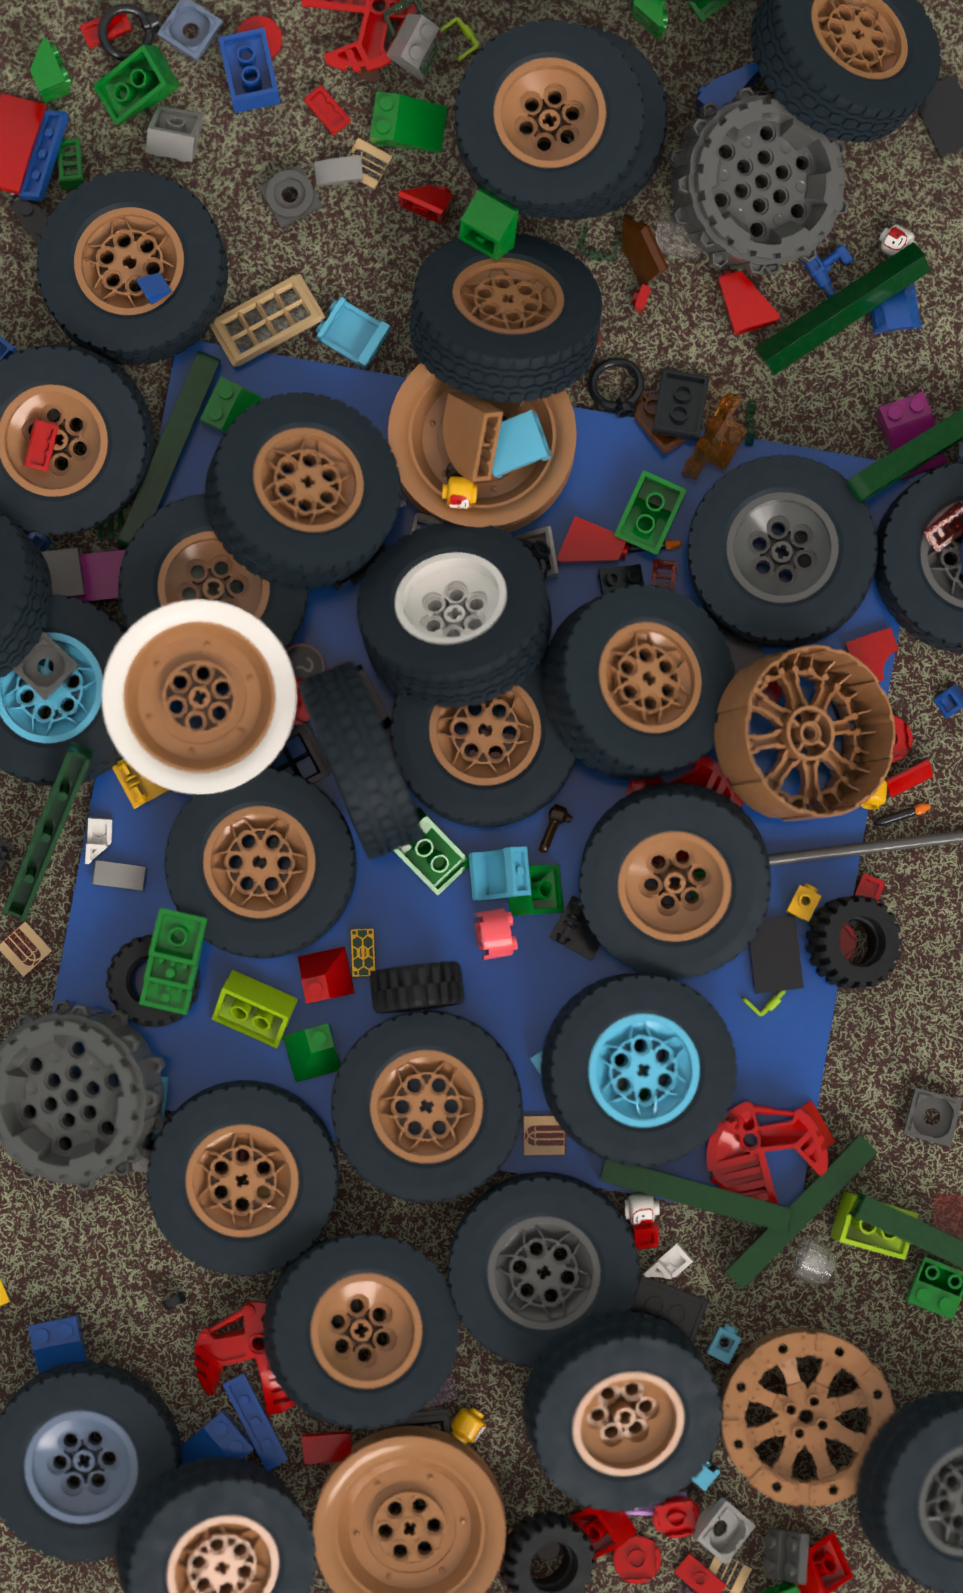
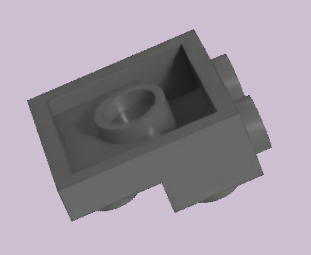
[762,1528,809,1584]

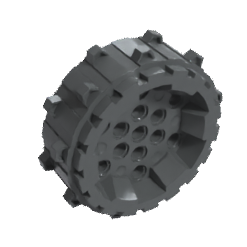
[667,87,849,275]
[0,999,167,1191]

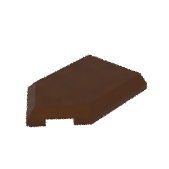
[622,214,669,286]
[634,390,689,454]

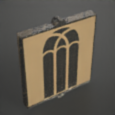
[346,137,394,190]
[708,1556,753,1593]

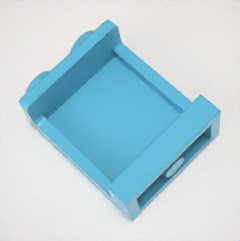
[316,296,391,370]
[491,410,553,478]
[469,847,531,901]

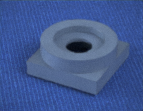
[157,0,223,62]

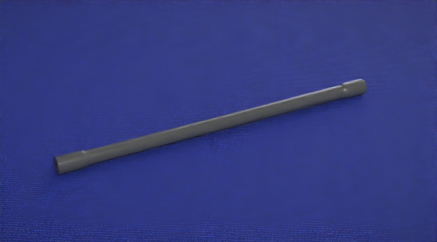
[768,830,963,866]

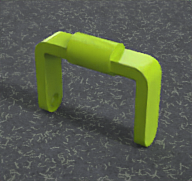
[440,17,479,62]
[741,990,786,1016]

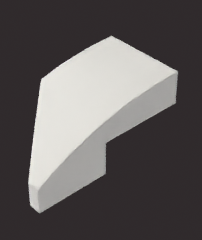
[85,817,113,864]
[643,1242,694,1279]

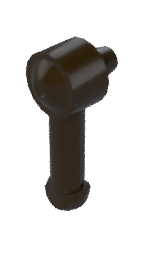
[538,804,573,853]

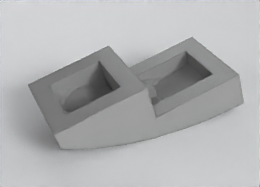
[315,155,363,186]
[92,860,146,891]

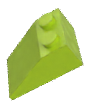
[830,1191,919,1260]

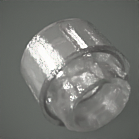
[790,1237,837,1285]

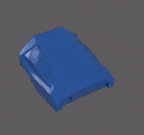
[870,283,922,335]

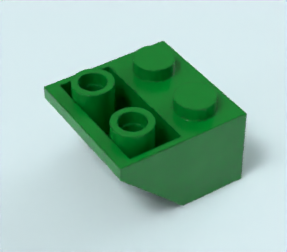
[631,0,668,39]
[30,37,72,104]
[459,188,519,261]
[904,1256,963,1320]

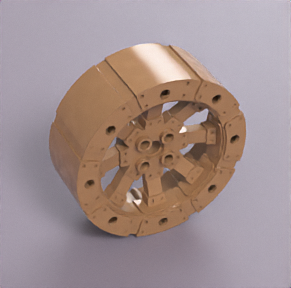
[714,645,895,822]
[720,1327,894,1507]

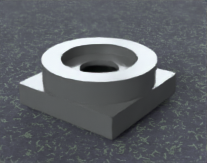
[258,164,323,229]
[12,631,79,701]
[903,1087,963,1147]

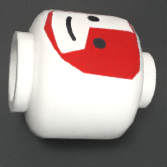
[879,225,916,257]
[624,1193,660,1225]

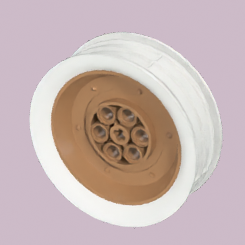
[102,600,297,794]

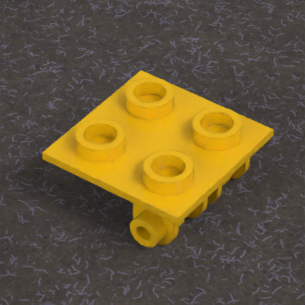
[112,758,170,809]

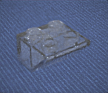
[655,205,701,261]

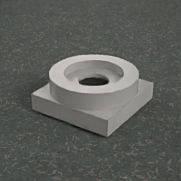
[692,1497,756,1565]

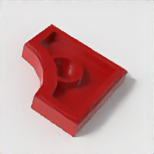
[845,627,899,682]

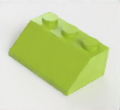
[211,969,298,1049]

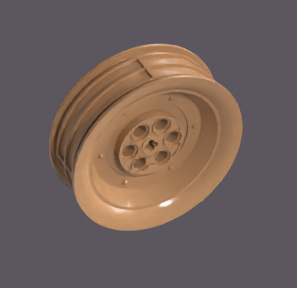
[388,363,577,532]
[313,1425,506,1593]

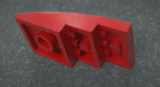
[0,93,47,195]

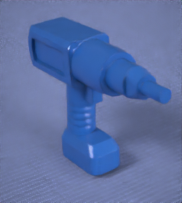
[800,244,853,298]

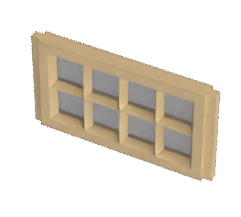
[209,274,325,368]

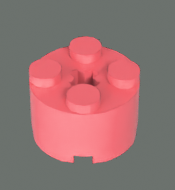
[474,908,518,960]

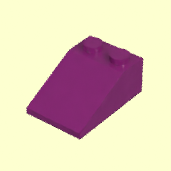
[875,392,947,480]

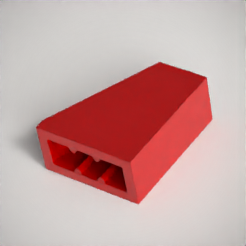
[717,270,780,336]
[556,516,630,565]

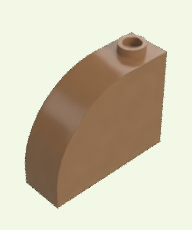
[443,392,503,482]

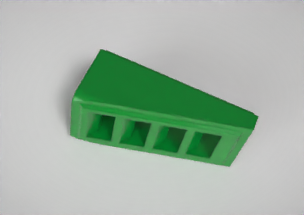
[57,138,84,190]

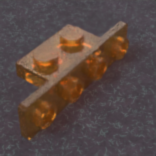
[681,393,748,479]

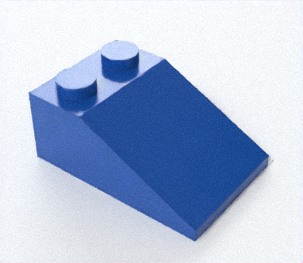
[218,28,281,113]
[695,62,761,114]
[28,1314,88,1374]
[180,1409,254,1465]

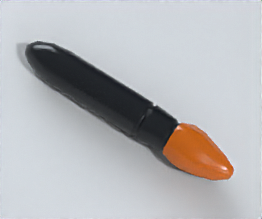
[628,539,682,553]
[874,803,931,826]

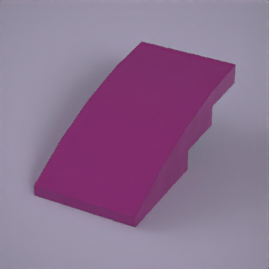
[75,550,125,603]

